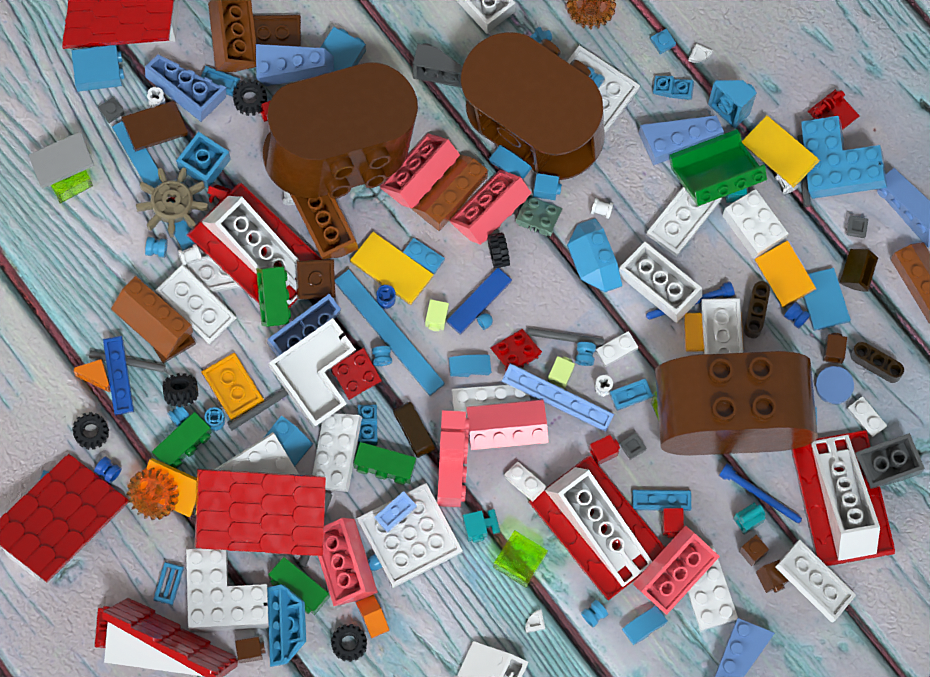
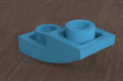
[653,76,694,100]
[489,145,532,180]
[449,355,492,377]
[358,405,378,446]
[622,606,668,645]

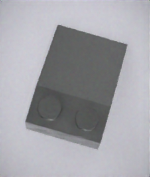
[413,43,463,88]
[855,433,925,489]

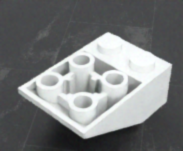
[457,641,528,677]

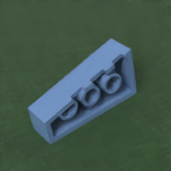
[256,44,334,87]
[145,55,226,122]
[639,116,724,166]
[877,168,930,248]
[267,294,341,357]
[714,618,775,677]

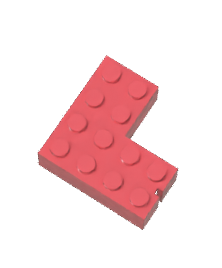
[437,410,470,508]

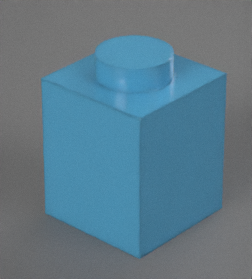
[533,173,562,201]

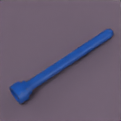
[646,281,735,320]
[719,463,802,523]

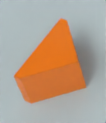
[73,359,111,392]
[356,595,390,639]

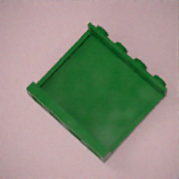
[669,129,767,206]

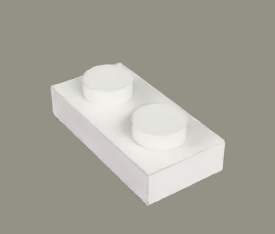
[595,331,638,367]
[847,396,887,439]
[504,462,546,502]

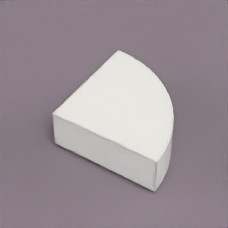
[688,43,713,63]
[525,609,545,633]

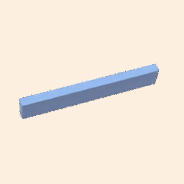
[501,363,614,432]

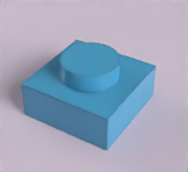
[650,28,676,54]

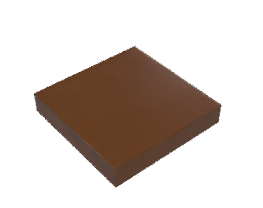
[295,259,336,299]

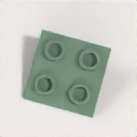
[516,196,563,237]

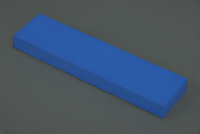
[446,268,512,335]
[103,336,134,415]

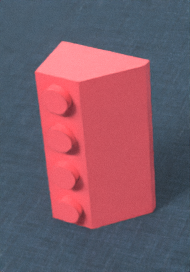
[380,133,460,209]
[449,170,531,245]
[466,399,549,450]
[318,518,378,606]
[633,525,720,615]

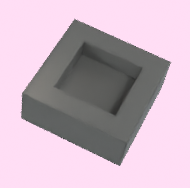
[98,97,124,123]
[846,215,869,239]
[619,433,647,460]

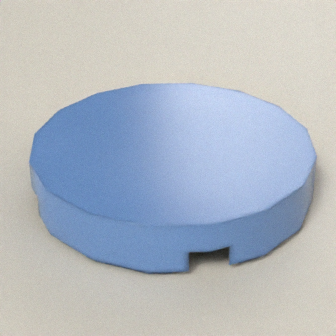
[815,366,854,405]

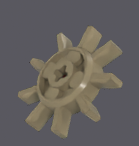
[136,168,208,238]

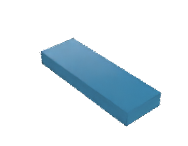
[632,490,692,511]

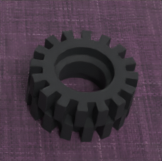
[233,79,267,116]
[488,232,510,269]
[162,373,199,407]
[72,412,109,450]
[331,624,367,662]

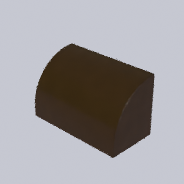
[840,249,878,292]

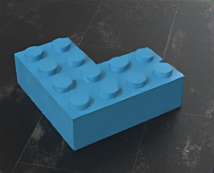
[801,116,887,199]

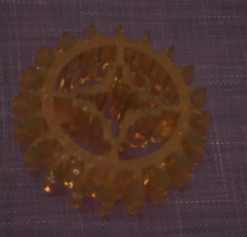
[566,0,616,30]
[126,467,179,521]

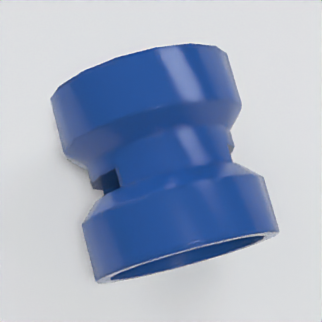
[377,285,396,309]
[784,302,811,329]
[94,456,122,483]

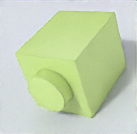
[425,299,449,331]
[548,356,575,389]

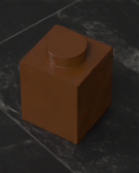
[823,333,847,364]
[739,534,769,566]
[756,560,789,593]
[235,637,266,664]

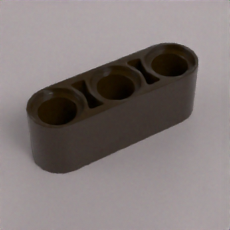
[744,281,770,338]
[851,342,904,383]
[393,401,435,458]

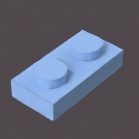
[374,491,417,533]

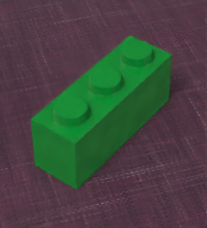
[256,266,291,327]
[152,412,212,469]
[354,442,416,485]
[268,557,330,615]

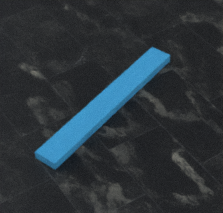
[112,121,195,250]
[335,269,445,396]

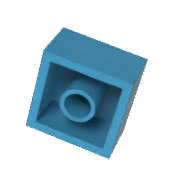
[176,131,231,189]

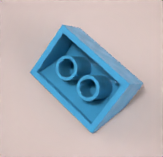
[708,80,757,129]
[264,415,313,467]

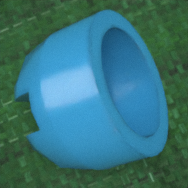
[476,313,493,330]
[368,554,382,571]

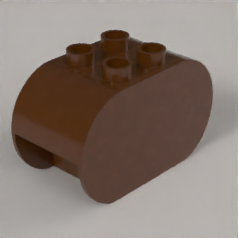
[461,32,605,180]
[263,62,418,198]
[655,351,818,456]

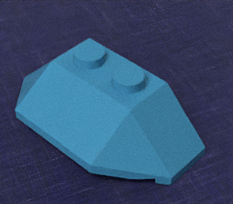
[567,218,622,293]
[267,584,306,667]

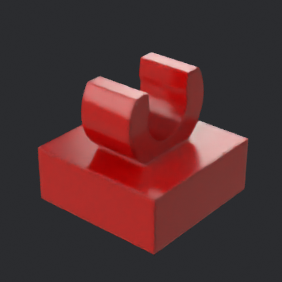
[207,183,232,203]

